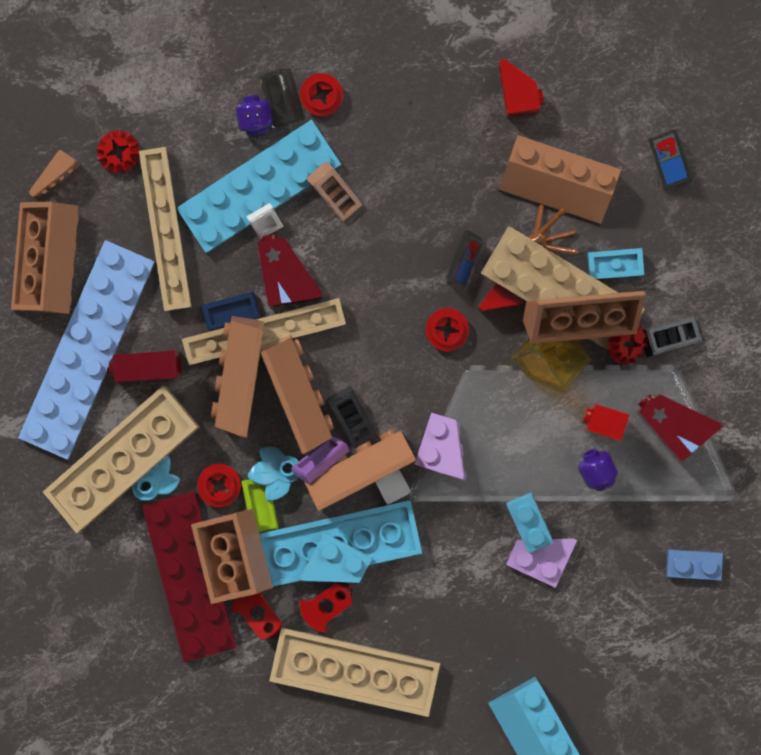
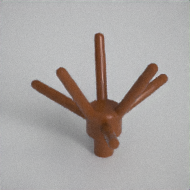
[528,204,579,255]

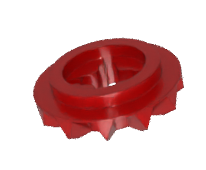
[300,73,343,117]
[96,130,140,173]
[426,308,469,351]
[607,325,648,365]
[197,464,241,507]

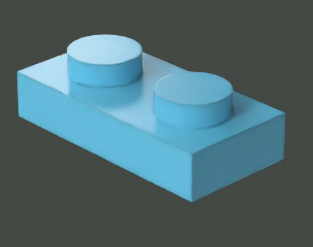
[587,248,644,279]
[507,492,554,553]

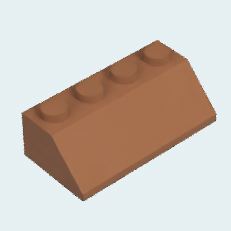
[499,135,621,224]
[11,202,79,314]
[523,291,646,344]
[211,316,264,437]
[261,335,335,454]
[304,429,416,511]

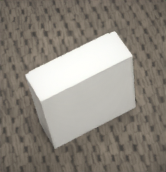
[246,203,284,240]
[375,470,411,505]

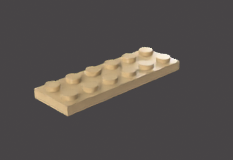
[481,227,645,350]
[43,386,200,533]
[269,627,440,717]

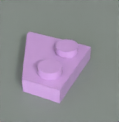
[415,413,467,481]
[506,538,577,588]

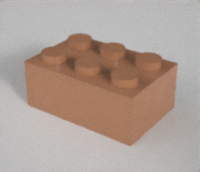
[191,509,273,604]

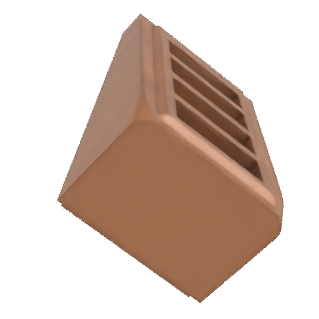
[29,150,80,199]
[307,162,363,222]

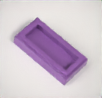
[291,436,350,484]

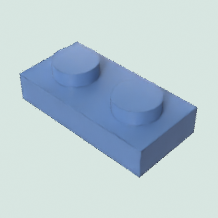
[666,549,723,580]

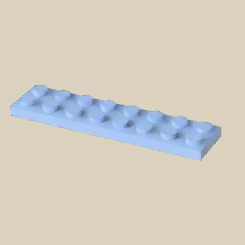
[18,240,156,460]

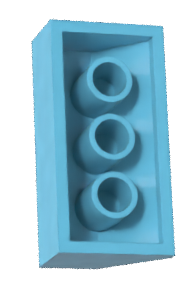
[488,677,579,755]

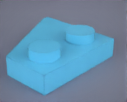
[299,532,372,583]

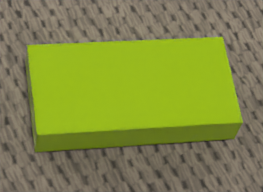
[241,479,279,533]

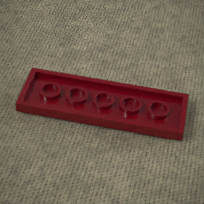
[142,491,237,662]

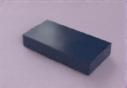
[201,291,261,332]

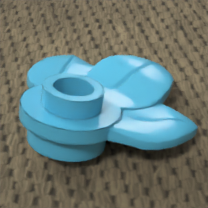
[248,446,299,501]
[132,455,180,501]

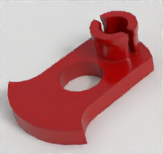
[300,582,353,632]
[231,592,283,640]

